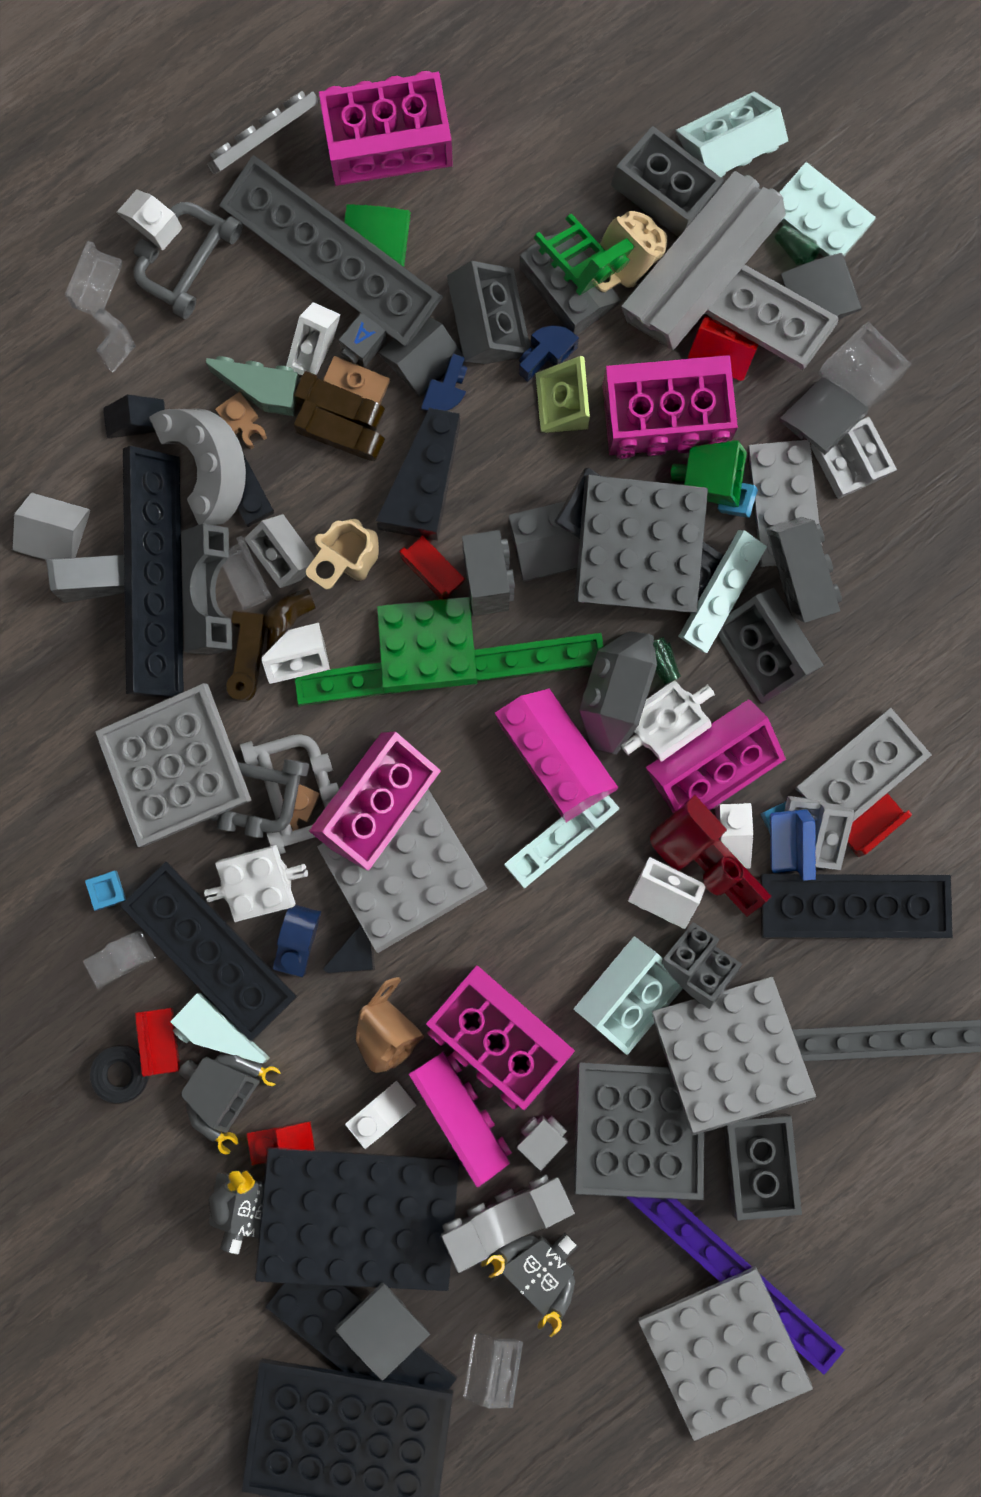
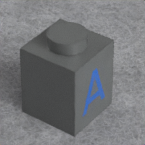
[339,312,387,368]

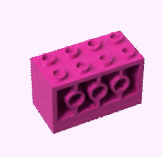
[319,71,453,186]
[602,355,738,459]
[426,965,575,1111]

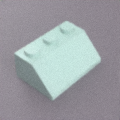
[676,91,788,177]
[574,936,683,1055]

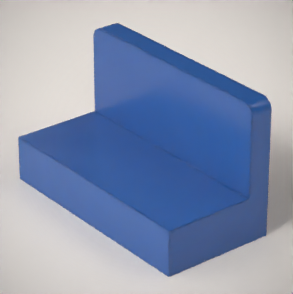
[770,809,816,881]

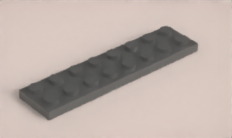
[219,155,443,346]

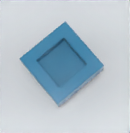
[718,483,758,518]
[85,871,126,911]

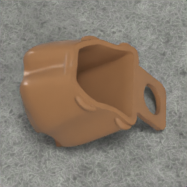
[356,977,424,1073]

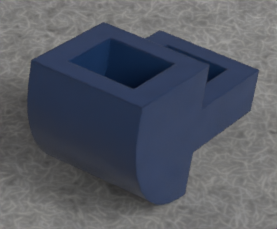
[519,326,579,382]
[420,354,467,412]
[273,905,321,977]

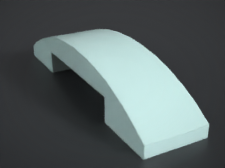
[504,795,620,889]

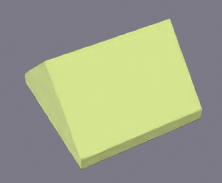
[536,356,590,433]

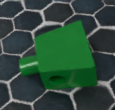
[671,440,747,507]

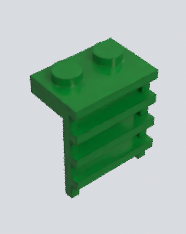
[533,213,635,296]

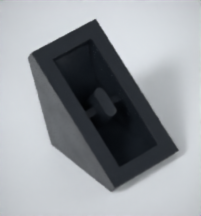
[103,394,165,439]
[323,925,375,974]

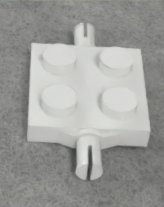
[621,680,715,762]
[204,845,308,922]

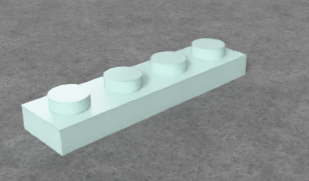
[678,530,767,653]

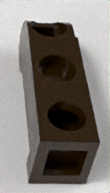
[294,371,385,431]
[294,400,385,461]
[226,610,266,702]

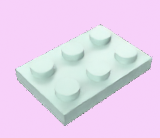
[780,162,876,257]

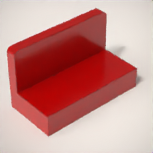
[688,316,759,381]
[399,535,465,600]
[847,793,913,857]
[135,1008,180,1077]

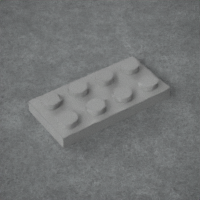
[207,91,320,174]
[704,265,838,370]
[747,440,822,567]
[795,708,932,822]

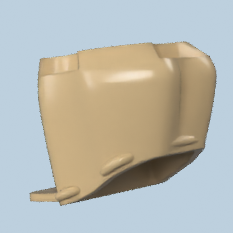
[596,211,667,292]
[306,519,379,589]

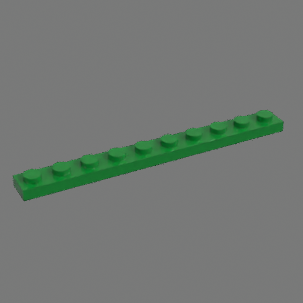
[295,633,604,706]

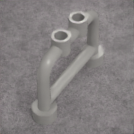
[240,734,339,854]

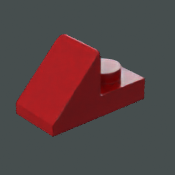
[247,1121,315,1165]

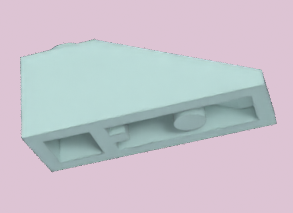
[171,993,270,1064]

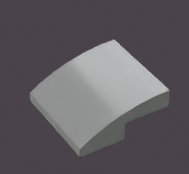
[810,417,897,499]
[784,796,855,870]

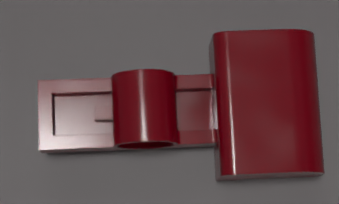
[650,795,771,917]

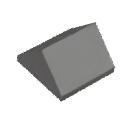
[13,493,91,560]

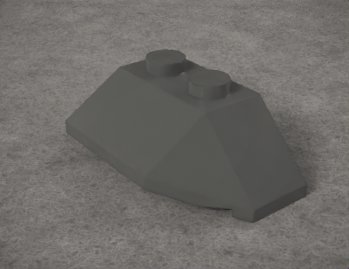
[579,631,657,755]

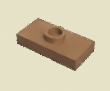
[323,356,390,404]

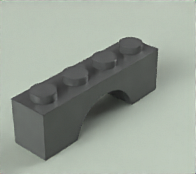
[181,524,232,655]

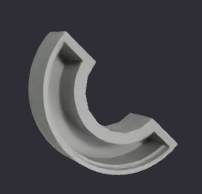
[149,409,246,525]
[441,1174,575,1273]

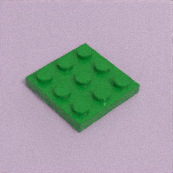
[377,597,478,693]

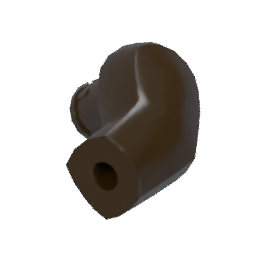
[263,588,316,653]

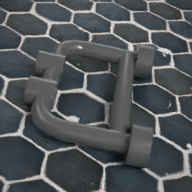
[133,202,243,320]
[210,759,309,838]

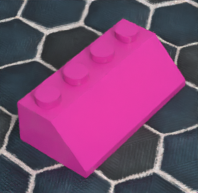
[495,689,618,823]
[646,699,786,813]
[309,732,441,871]
[409,1051,512,1187]

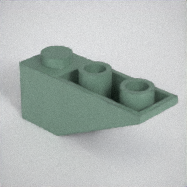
[206,356,300,416]

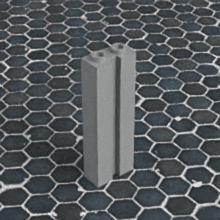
[621,171,786,350]

